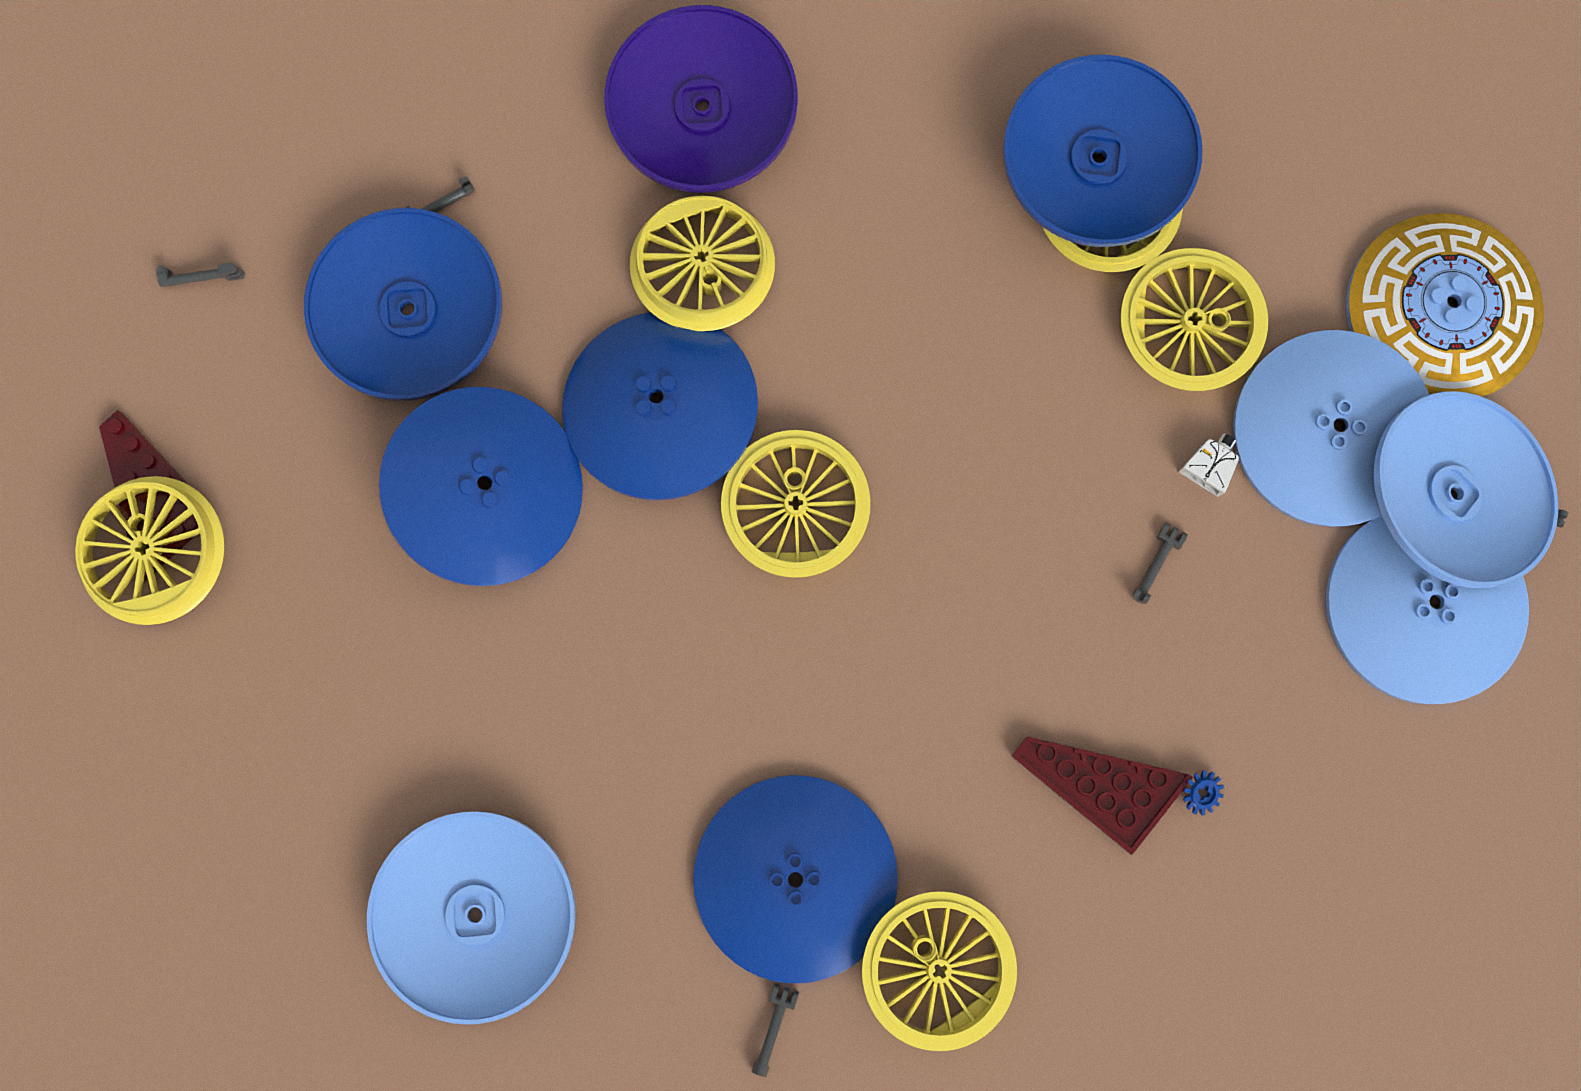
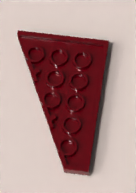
[99,410,199,582]
[1011,737,1193,855]

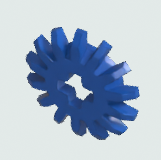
[1183,770,1224,815]

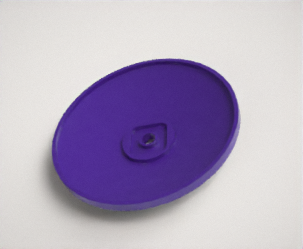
[604,5,798,193]

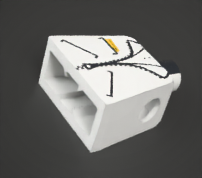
[1178,434,1239,497]

